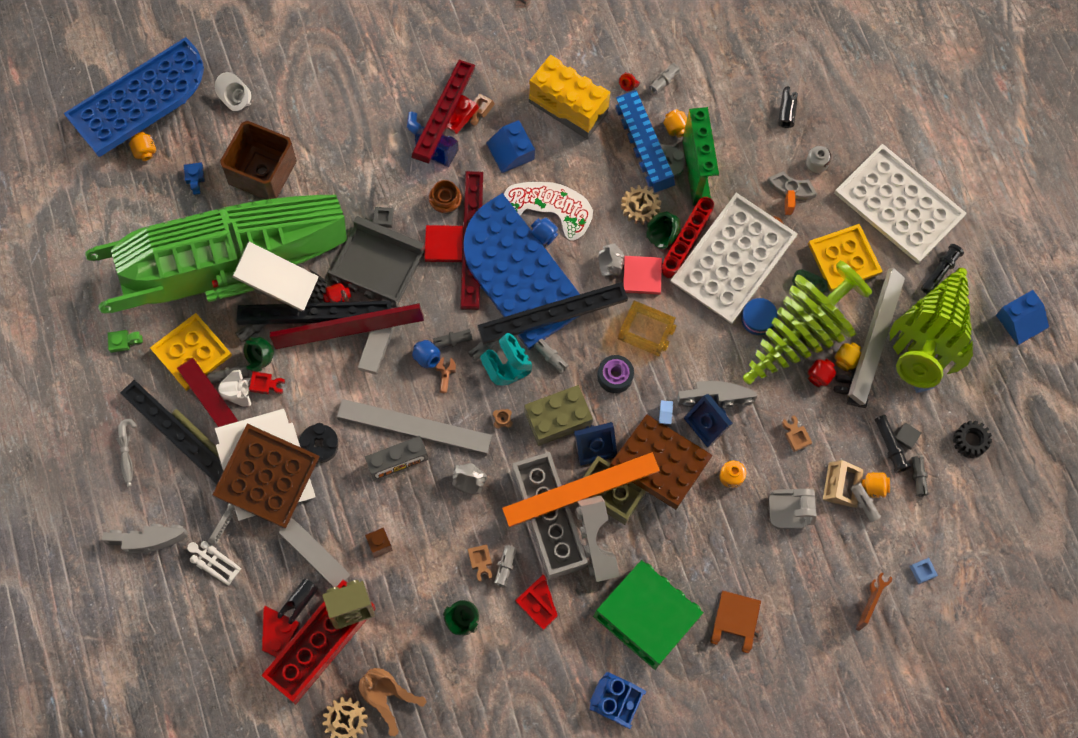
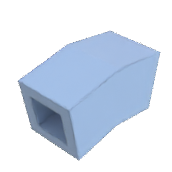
[659,400,673,426]

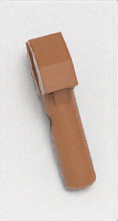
[436,357,456,393]

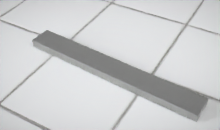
[848,268,905,405]
[337,399,492,455]

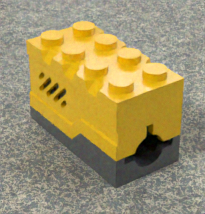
[529,54,611,140]

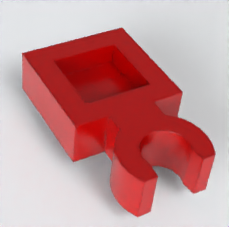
[249,371,285,395]

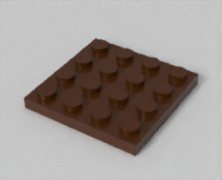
[609,414,713,510]
[212,423,320,528]

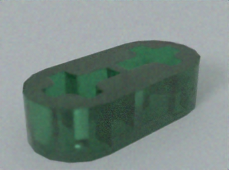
[792,269,828,294]

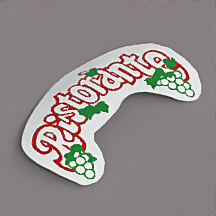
[504,182,593,240]

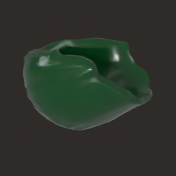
[646,211,681,249]

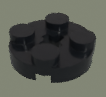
[299,423,339,463]

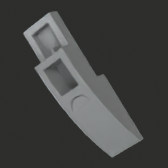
[677,381,757,408]
[102,524,188,553]

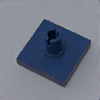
[684,394,733,448]
[574,422,617,466]

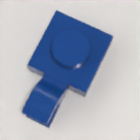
[184,162,205,195]

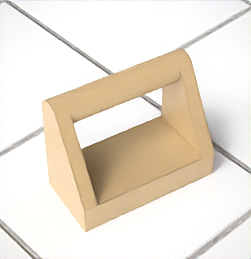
[823,460,864,508]

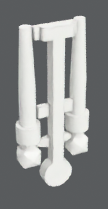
[188,541,242,586]

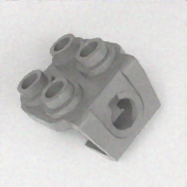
[769,489,817,529]

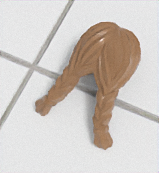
[359,668,427,737]

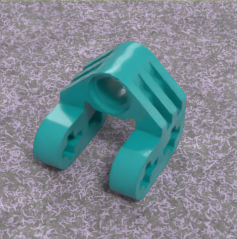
[480,333,532,386]

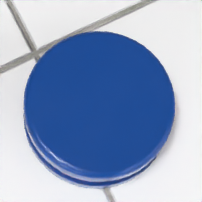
[741,298,778,335]

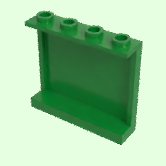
[682,107,719,206]
[593,560,704,670]

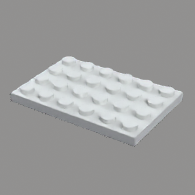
[834,144,967,264]
[671,193,798,324]

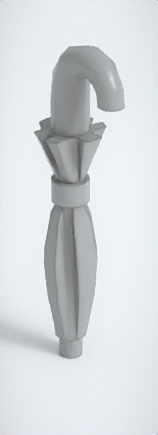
[116,419,137,488]

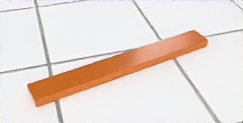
[502,452,660,528]

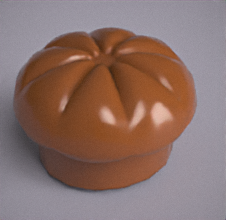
[429,180,462,213]

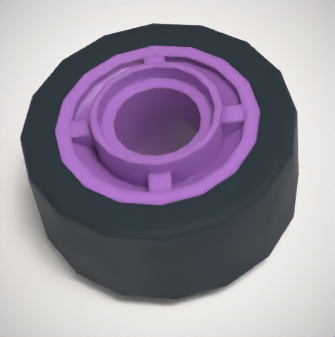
[597,355,634,393]

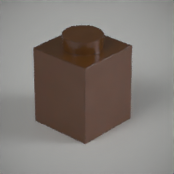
[365,527,393,558]

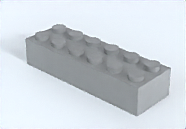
[512,452,588,580]

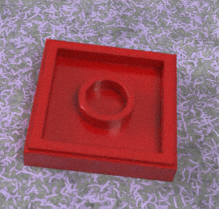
[425,225,463,262]

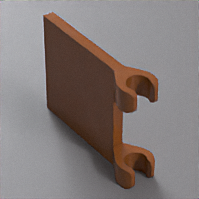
[856,573,892,631]
[710,590,761,653]

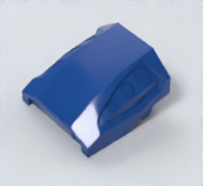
[590,672,646,729]

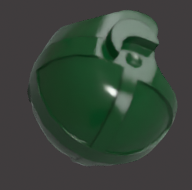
[243,337,274,372]
[443,600,479,635]

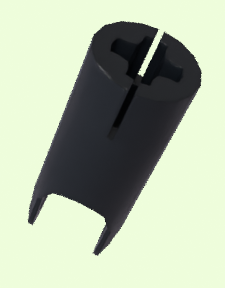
[778,86,798,128]
[278,579,318,624]

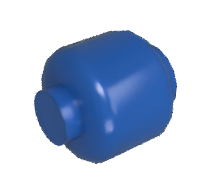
[531,217,559,245]
[412,340,441,368]

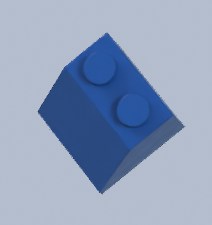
[486,120,535,173]
[996,290,1049,346]

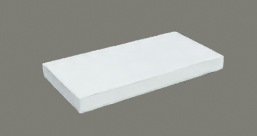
[232,242,319,311]

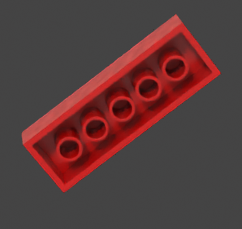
[261,579,376,705]

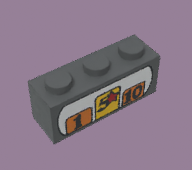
[365,436,428,481]

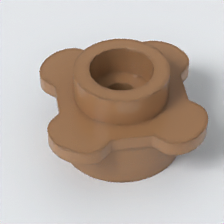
[493,409,513,429]

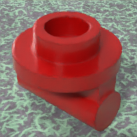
[619,72,640,91]

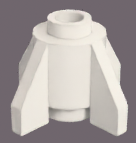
[218,370,251,407]

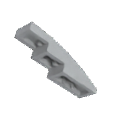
[358,327,395,375]
[278,519,350,587]

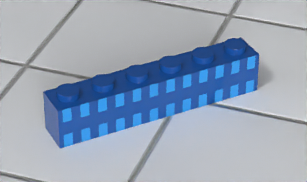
[615,90,675,193]

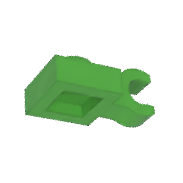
[108,330,143,353]

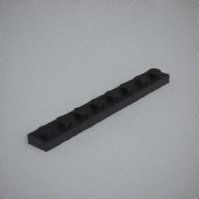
[477,282,628,345]
[236,301,392,325]
[120,380,223,485]

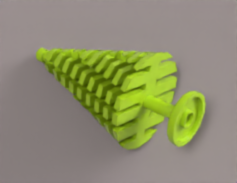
[743,260,872,385]
[889,268,973,389]

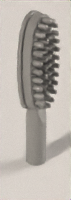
[208,504,235,545]

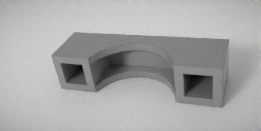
[576,496,620,582]

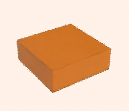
[785,190,795,215]

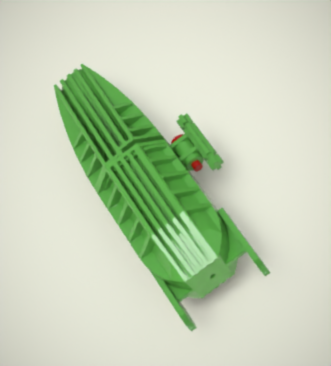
[85,195,347,314]

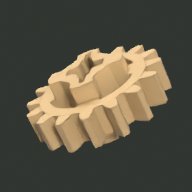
[621,185,661,225]
[322,697,368,738]

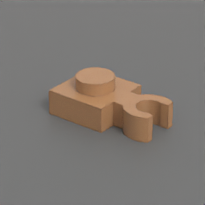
[467,94,495,126]
[782,415,812,452]
[468,544,492,582]

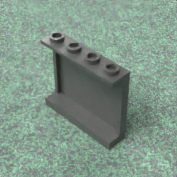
[327,216,425,308]

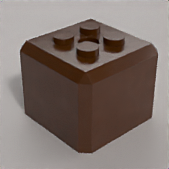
[220,121,297,200]

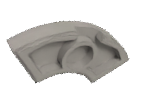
[767,171,817,200]

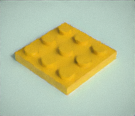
[808,224,883,292]
[150,313,232,391]

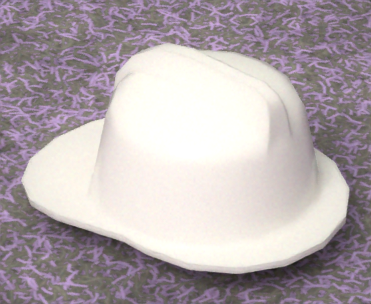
[215,72,251,111]

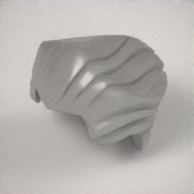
[598,243,624,276]
[452,463,487,495]

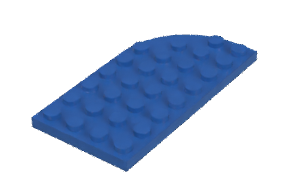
[64,37,204,157]
[464,193,580,350]

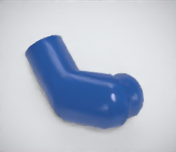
[407,112,425,136]

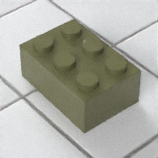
[524,385,593,446]
[583,456,646,525]
[322,580,375,630]

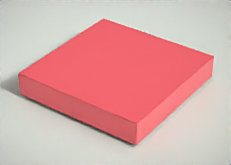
[623,256,662,295]

